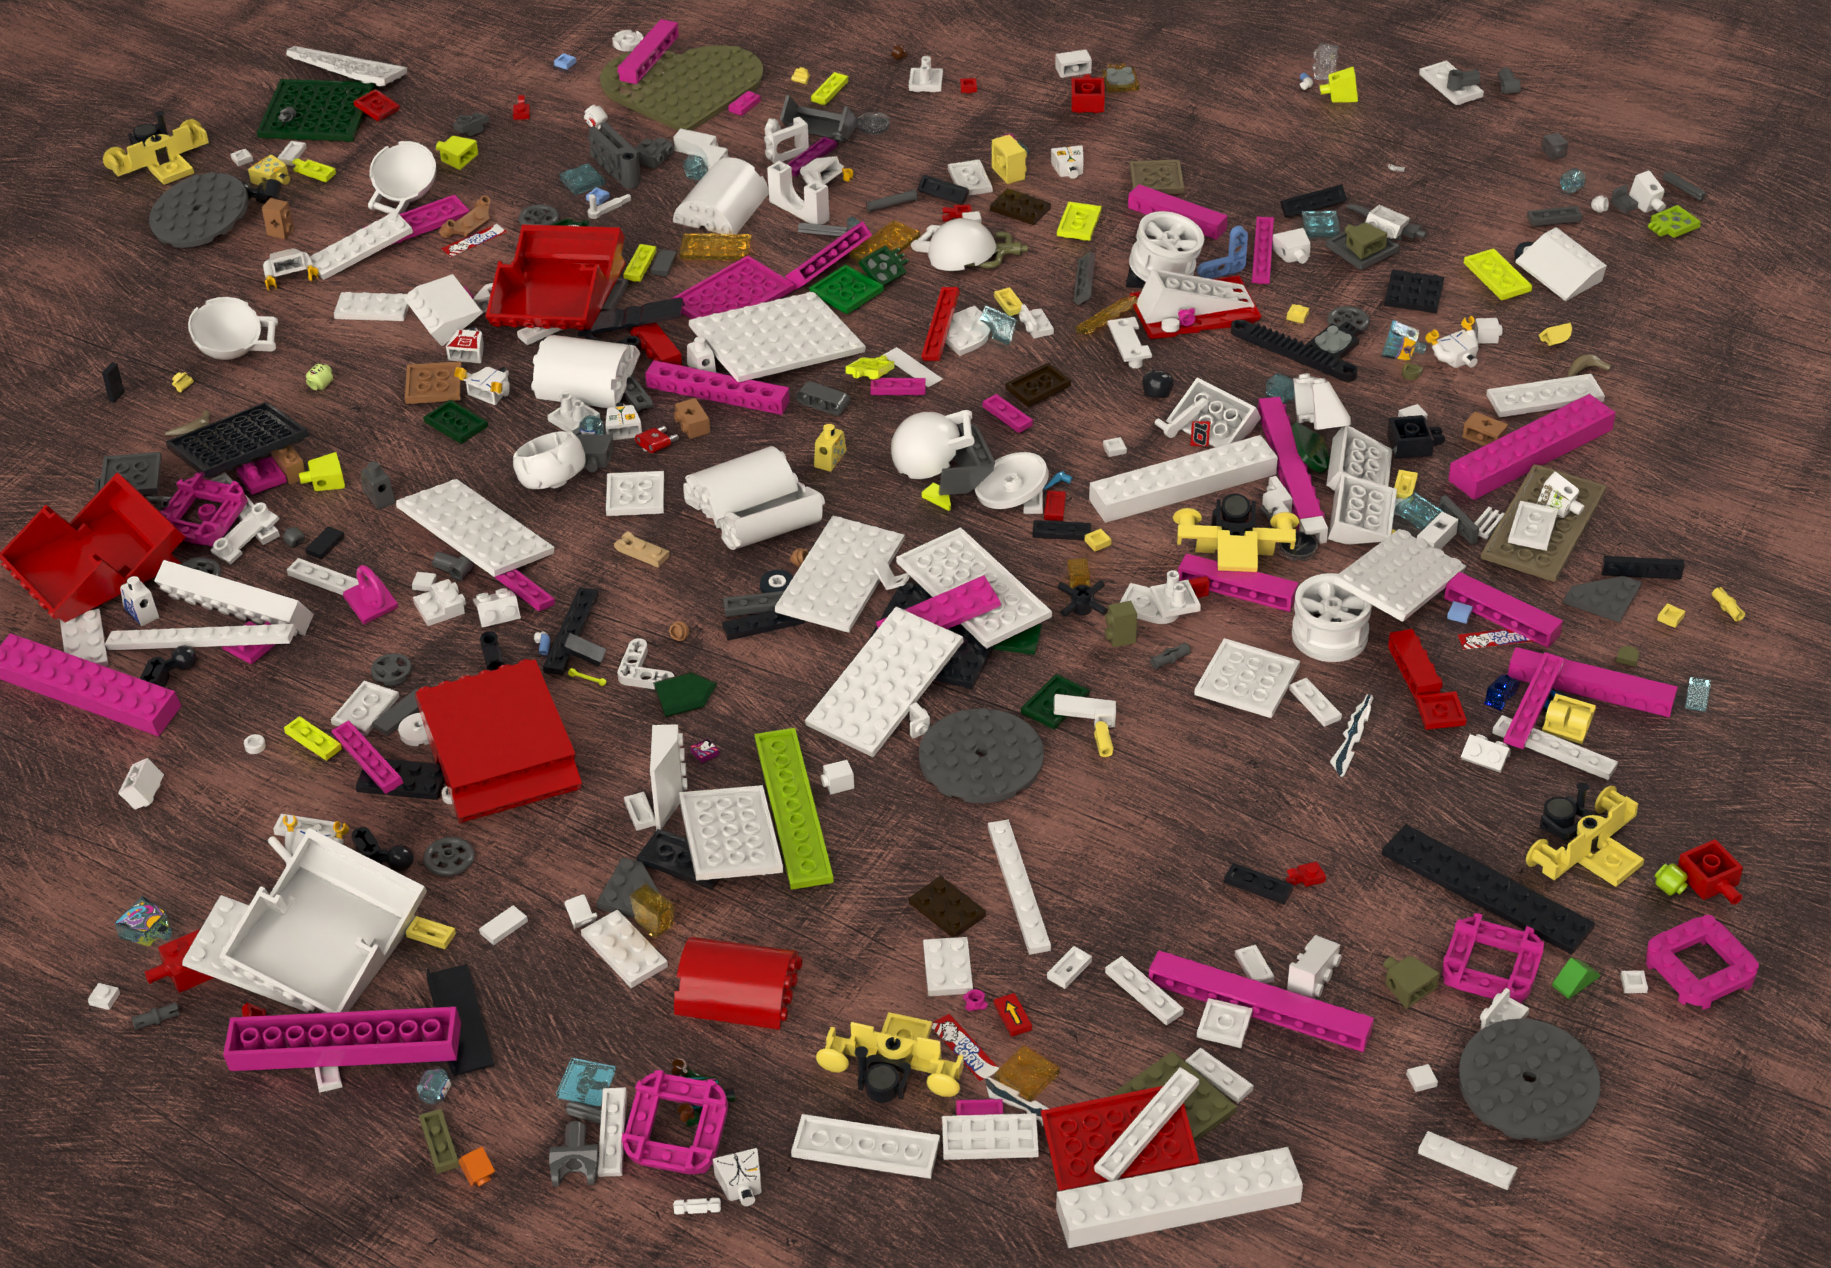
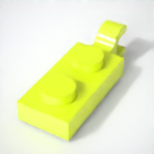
[292,158,336,182]

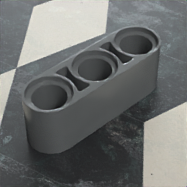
[796,381,851,416]

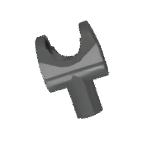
[549,1121,599,1187]

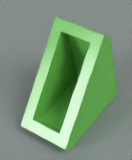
[1552,957,1600,999]

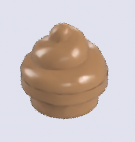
[790,548,809,567]
[669,621,689,641]

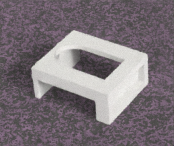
[764,117,809,163]

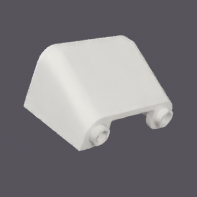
[1293,373,1351,430]

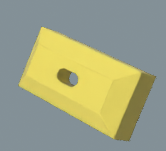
[994,287,1023,316]
[1394,470,1418,502]
[405,916,456,949]

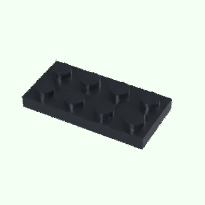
[355,759,445,800]
[636,829,721,890]

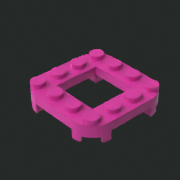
[160,473,248,547]
[1442,913,1544,1004]
[1646,915,1759,1009]
[622,1070,728,1175]

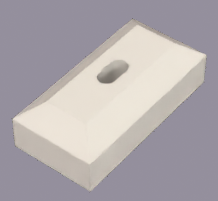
[1047,946,1092,989]

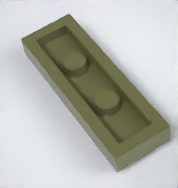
[419,1109,460,1174]

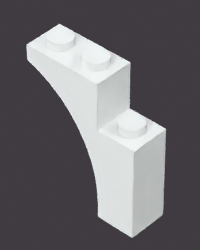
[673,128,730,170]

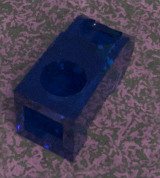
[1484,674,1520,711]

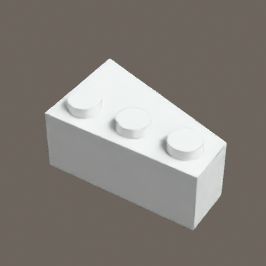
[1287,935,1342,999]

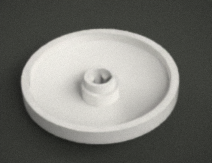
[975,452,1049,509]

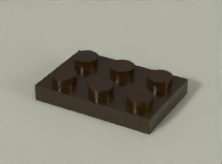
[990,188,1051,226]
[1006,363,1071,407]
[909,875,986,938]

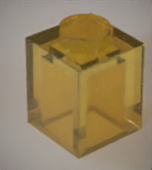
[1067,558,1090,589]

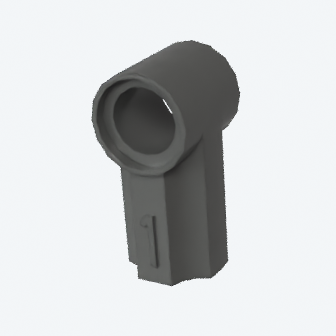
[1498,67,1521,94]
[1447,69,1481,91]
[432,551,474,581]

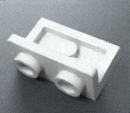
[1461,734,1511,773]
[1480,988,1529,1030]

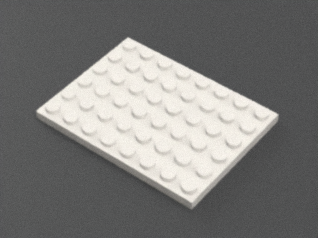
[689,292,866,382]

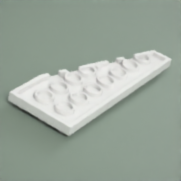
[287,46,407,86]

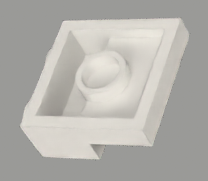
[1365,205,1410,239]
[413,579,466,626]

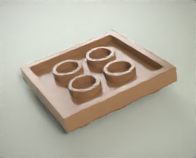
[405,361,462,404]

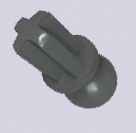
[278,107,296,122]

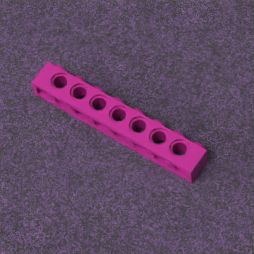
[645,360,790,415]

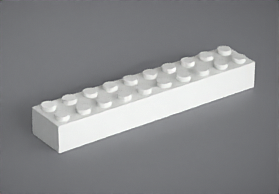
[1089,435,1278,523]
[1056,1147,1303,1248]

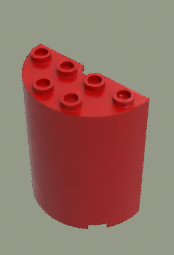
[674,937,803,1030]

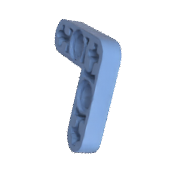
[1196,226,1248,279]

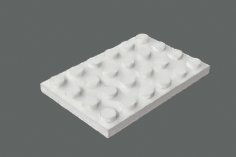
[679,785,783,880]
[182,895,309,1012]

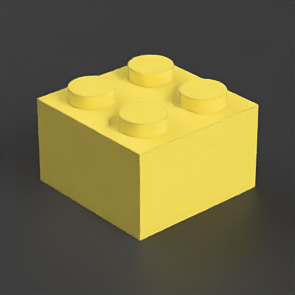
[992,134,1027,184]

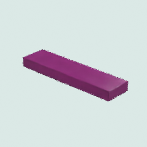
[787,137,837,177]

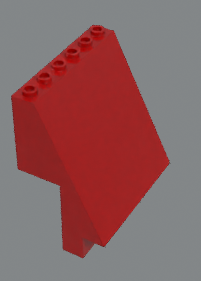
[485,224,626,330]
[0,472,186,623]
[415,659,582,824]

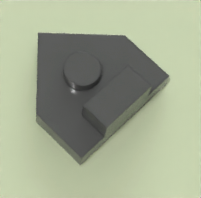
[453,113,489,136]

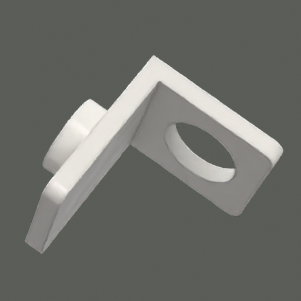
[874,558,910,590]
[564,895,597,929]

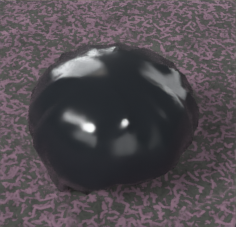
[1142,370,1174,398]

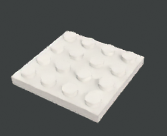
[1194,638,1300,718]

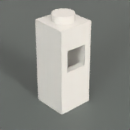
[1417,512,1458,550]

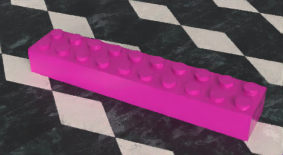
[1448,394,1616,500]
[0,633,181,736]
[223,1007,461,1071]

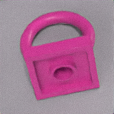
[343,565,398,624]

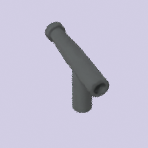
[145,496,173,508]

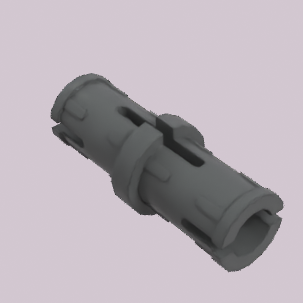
[1150,642,1191,669]
[131,1002,180,1031]

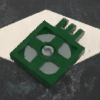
[858,245,909,287]

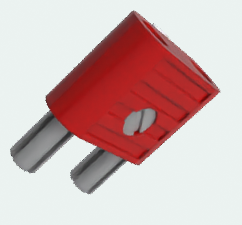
[635,426,679,453]

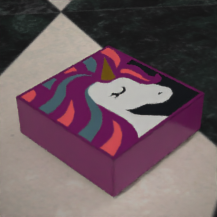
[690,738,719,764]

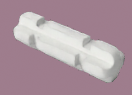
[674,1198,721,1214]

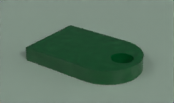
[1291,422,1330,473]

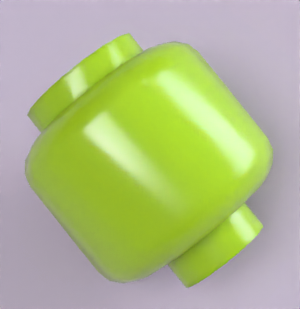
[1654,863,1688,896]

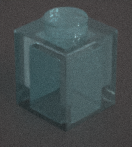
[1266,373,1295,404]

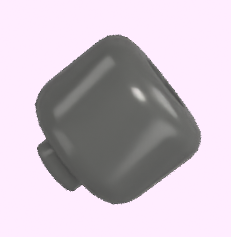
[283,527,305,548]

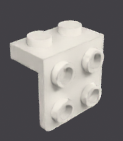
[472,588,521,627]

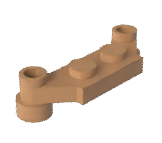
[439,195,491,238]

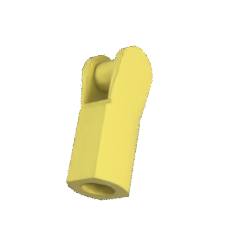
[1094,721,1113,757]

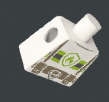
[1537,472,1585,518]

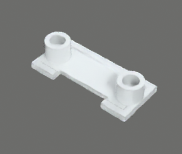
[1107,317,1152,368]
[210,502,279,565]

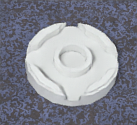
[612,30,644,51]

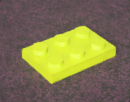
[1057,202,1102,241]

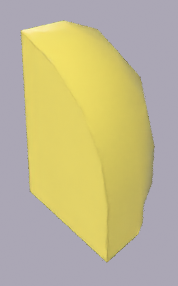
[1539,323,1572,346]

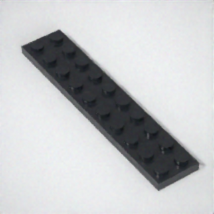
[1382,824,1595,955]

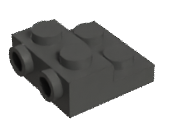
[634,137,674,169]

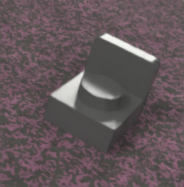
[1611,185,1639,213]

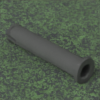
[866,188,917,212]

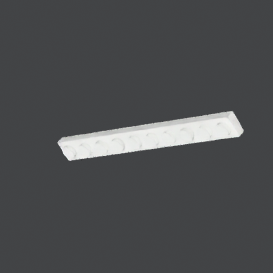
[105,624,296,650]

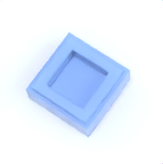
[554,53,576,70]
[586,187,610,205]
[1447,601,1473,624]

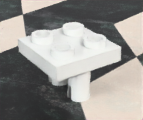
[909,56,943,92]
[548,392,600,435]
[1150,570,1201,618]

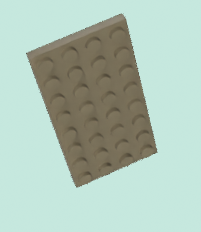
[1481,464,1607,582]

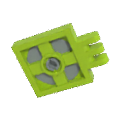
[1648,205,1701,238]

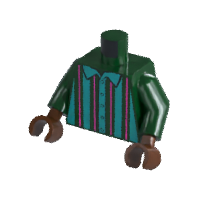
[671,1058,735,1127]

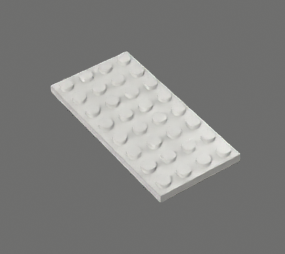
[396,479,555,577]
[775,516,904,633]
[896,527,1052,649]
[1333,529,1466,622]
[805,607,964,757]

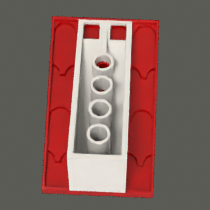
[1129,269,1262,339]

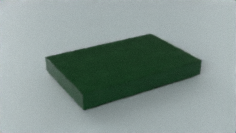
[423,400,488,444]
[994,624,1042,655]
[1021,674,1090,730]

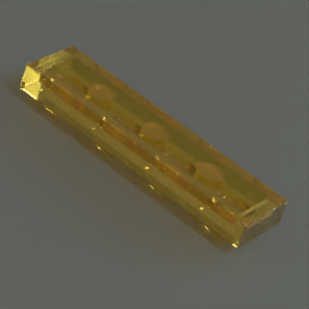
[1075,296,1138,335]

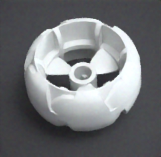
[513,431,586,489]

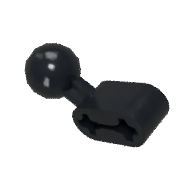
[241,179,282,204]
[140,645,197,688]
[351,827,414,872]

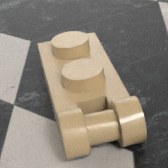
[614,531,670,568]

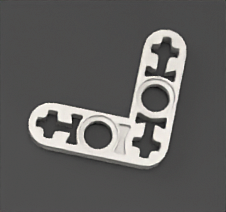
[617,638,674,689]

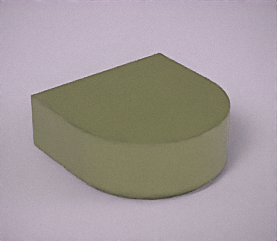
[1402,362,1423,380]
[1616,646,1639,667]

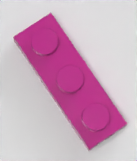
[870,378,926,396]
[983,394,1033,433]

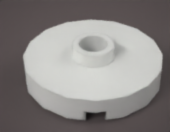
[398,713,429,746]

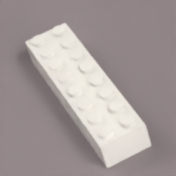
[154,560,314,636]

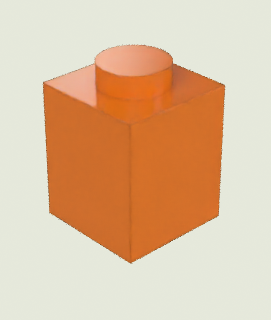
[458,1146,495,1187]

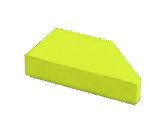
[922,483,951,511]

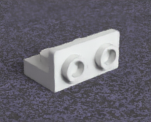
[1019,304,1054,339]

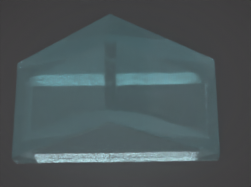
[1685,677,1711,712]

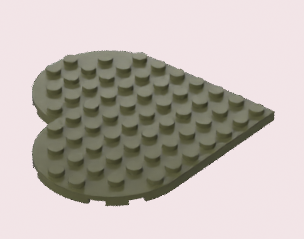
[600,45,763,131]

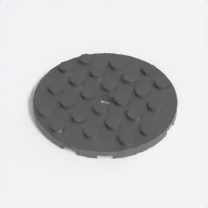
[149,172,249,248]
[919,708,1044,803]
[1458,1019,1600,1142]

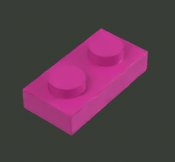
[728,91,761,116]

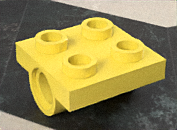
[1542,694,1596,745]

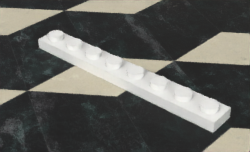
[988,819,1051,955]

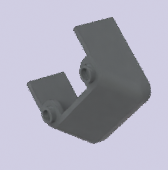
[780,95,859,143]
[939,424,995,495]

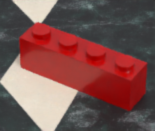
[630,322,682,366]
[1388,629,1443,699]

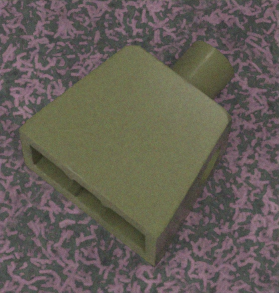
[1345,223,1387,260]
[1383,956,1440,1009]

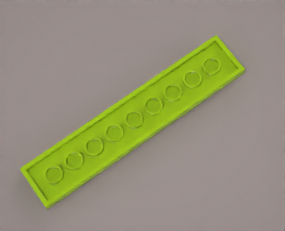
[754,728,834,890]

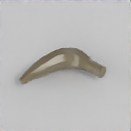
[1567,354,1611,377]
[165,411,210,436]

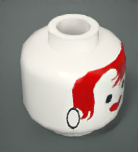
[584,105,608,130]

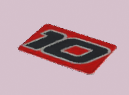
[1190,421,1210,446]

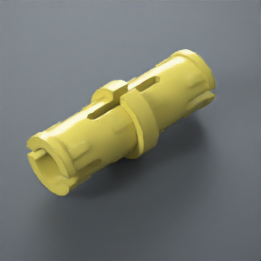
[1712,587,1745,622]

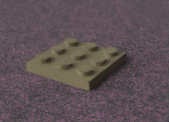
[1129,160,1184,195]

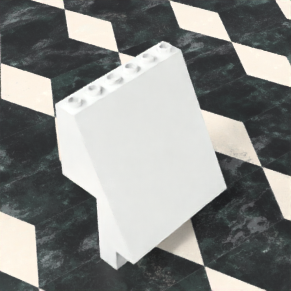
[219,828,427,1013]

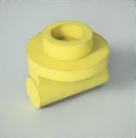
[791,67,810,85]
[172,372,194,393]

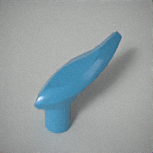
[1043,471,1073,490]

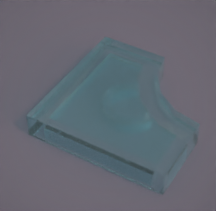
[980,305,1017,345]

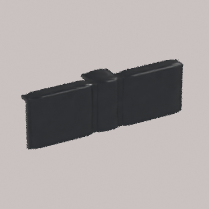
[577,298,685,337]
[426,964,495,1076]

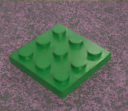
[809,265,884,314]

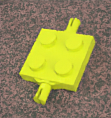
[846,355,894,379]

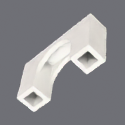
[767,161,829,225]

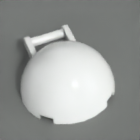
[368,141,437,214]
[911,218,996,271]
[188,297,278,360]
[891,410,975,479]

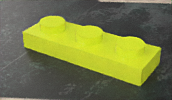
[811,72,849,105]
[623,244,657,282]
[284,716,342,761]

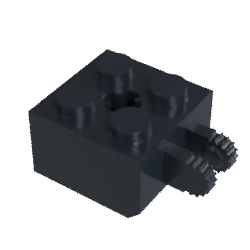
[1387,415,1446,459]

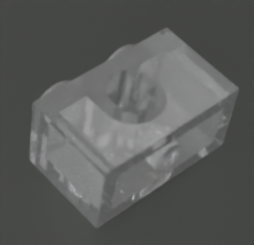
[1312,43,1339,81]

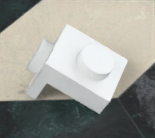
[909,702,930,739]

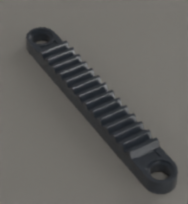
[1231,320,1358,382]

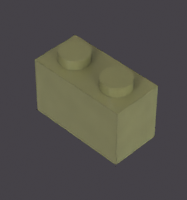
[1105,600,1137,648]

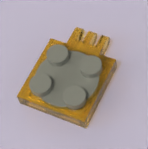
[1102,63,1139,92]

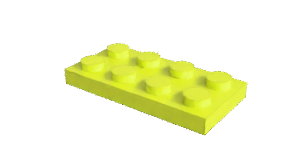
[1463,248,1532,301]

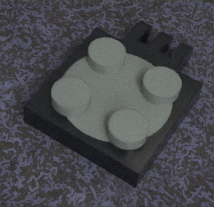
[1308,322,1361,358]

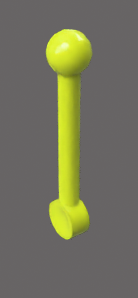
[568,668,606,686]

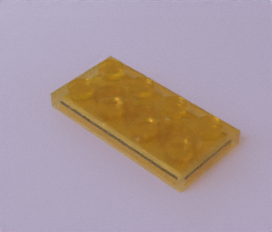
[850,220,920,261]
[679,233,752,261]

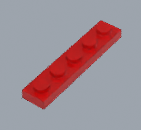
[921,287,960,361]

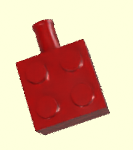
[1071,74,1105,113]
[1678,839,1743,905]
[144,929,215,993]

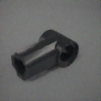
[480,631,504,671]

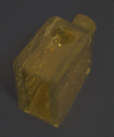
[629,884,674,938]

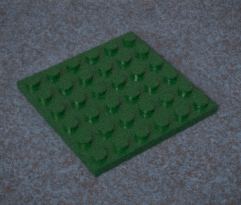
[257,79,375,142]

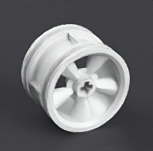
[1129,211,1204,282]
[1292,573,1372,662]

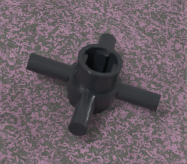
[1058,580,1108,617]

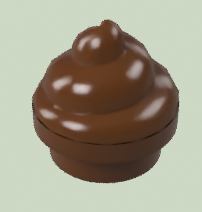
[891,44,908,60]

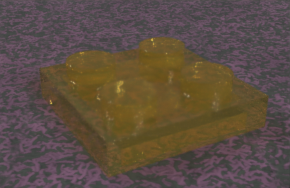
[995,1045,1060,1101]

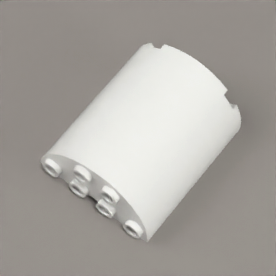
[673,158,769,237]
[531,335,640,408]
[683,446,798,520]
[713,482,825,550]

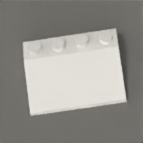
[1515,227,1607,301]
[403,274,483,346]
[1166,378,1261,448]
[1326,425,1392,490]
[1328,473,1397,544]
[650,724,688,830]

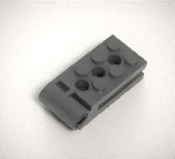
[588,122,641,189]

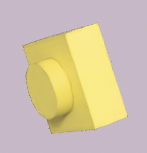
[1287,304,1309,324]
[1084,529,1111,552]
[1657,603,1686,628]

